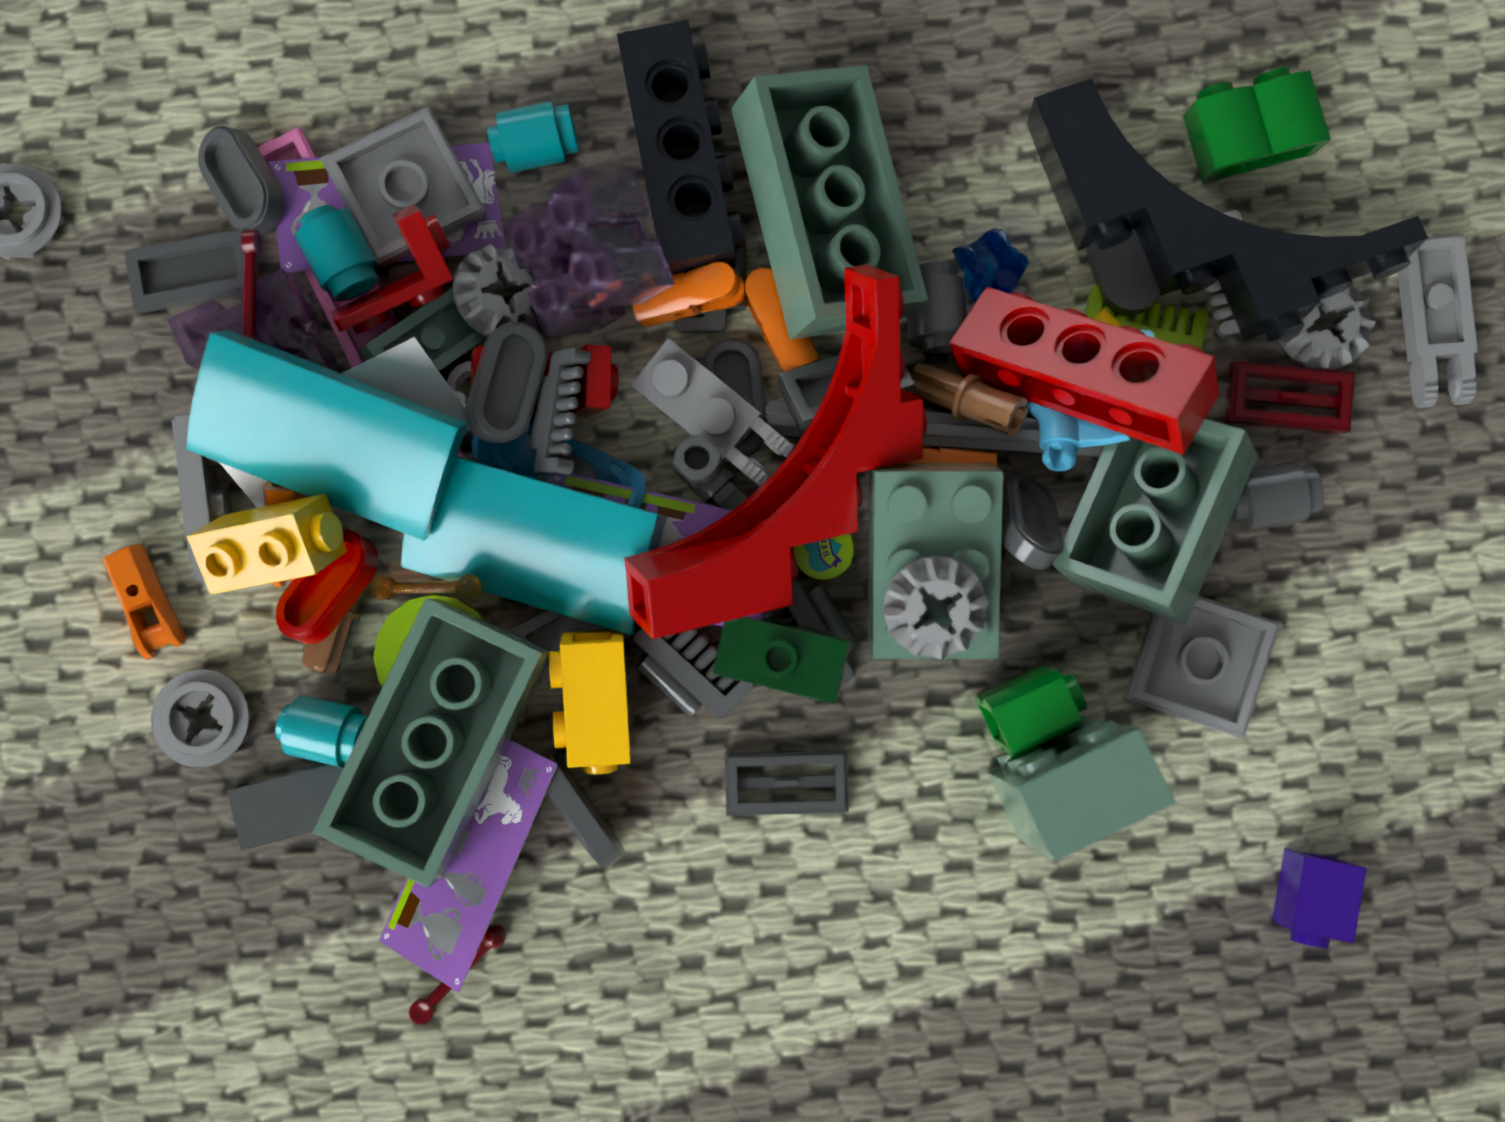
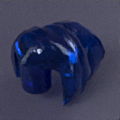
[952,228,1029,303]

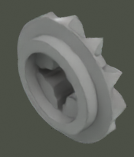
[0,163,66,260]
[453,244,548,337]
[1279,280,1376,370]
[884,556,988,660]
[151,669,254,767]

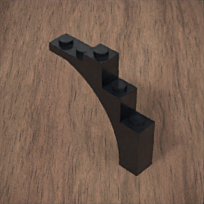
[1027,78,1428,341]

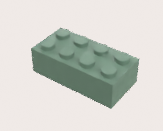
[731,65,928,340]
[312,598,549,888]

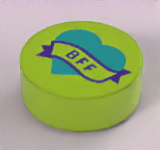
[793,534,854,581]

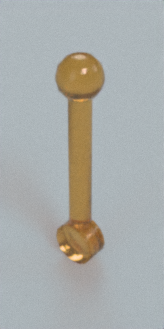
[370,574,482,601]

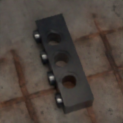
[617,20,745,277]

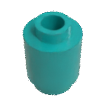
[487,101,579,173]
[294,205,380,302]
[275,695,368,768]

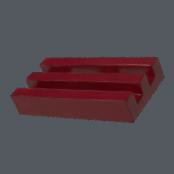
[1225,361,1355,434]

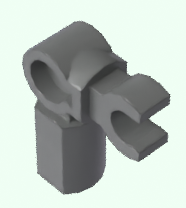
[670,434,748,510]

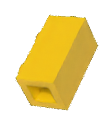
[187,493,347,595]
[549,630,630,775]

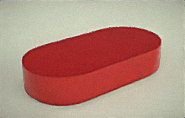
[276,529,378,644]

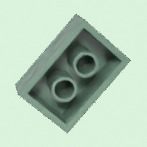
[1053,419,1258,625]
[867,463,1003,659]
[987,715,1176,862]

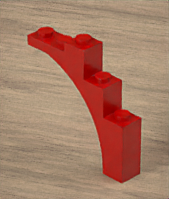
[624,264,927,639]

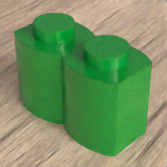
[1183,67,1331,183]
[975,665,1087,757]

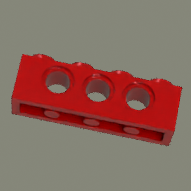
[949,287,1220,455]

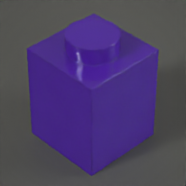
[1272,849,1367,949]

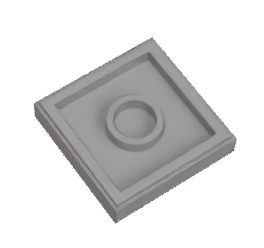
[320,106,487,269]
[1124,595,1280,739]

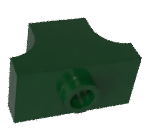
[712,616,851,704]

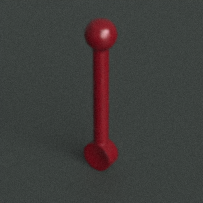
[241,229,262,342]
[409,924,506,1025]

